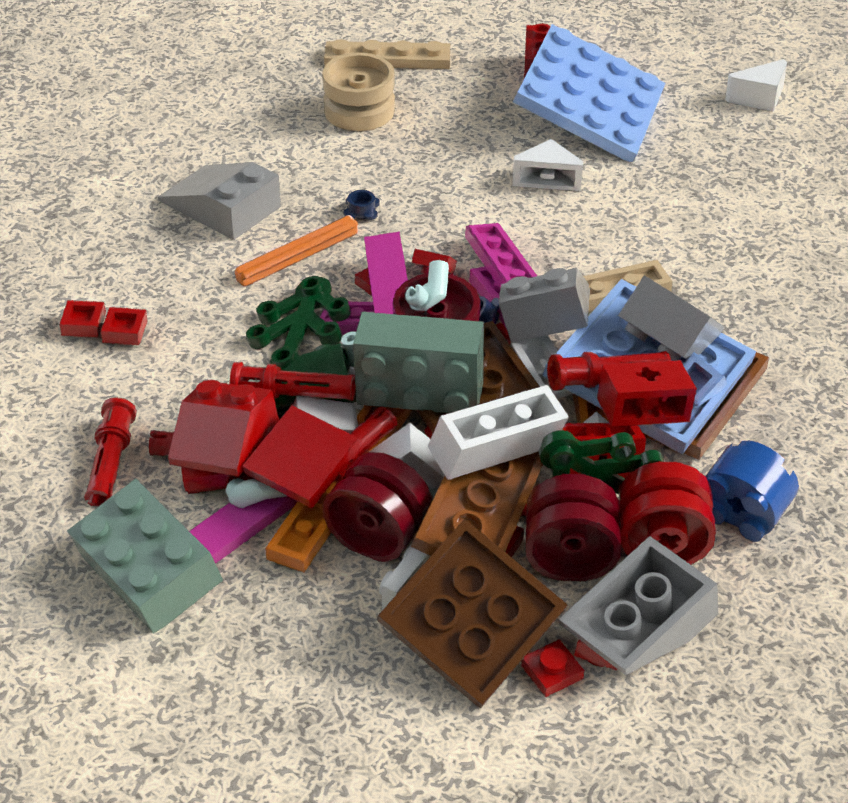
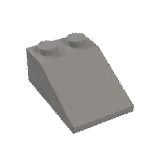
[158,162,281,240]
[558,536,718,675]

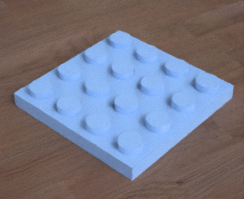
[513,24,665,162]
[543,279,756,454]

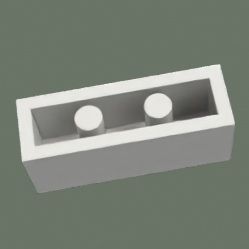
[428,385,569,480]

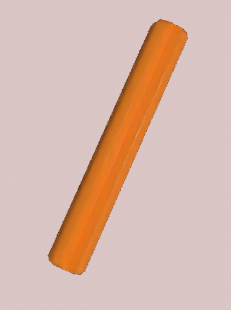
[235,215,358,286]

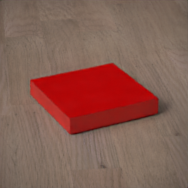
[242,405,361,508]

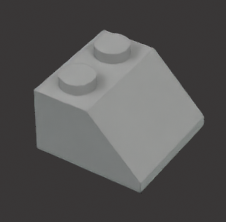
[499,268,590,343]
[618,275,725,361]

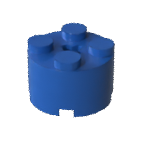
[706,440,799,542]

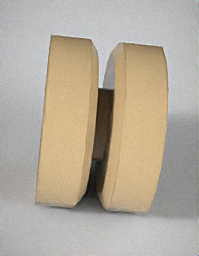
[322,52,395,131]

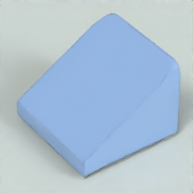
[683,352,727,407]

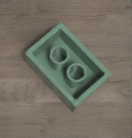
[353,312,484,413]
[67,478,223,634]

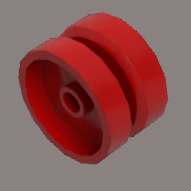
[618,461,716,565]

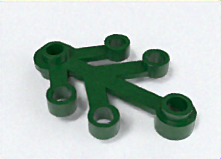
[246,276,351,371]
[539,430,664,495]

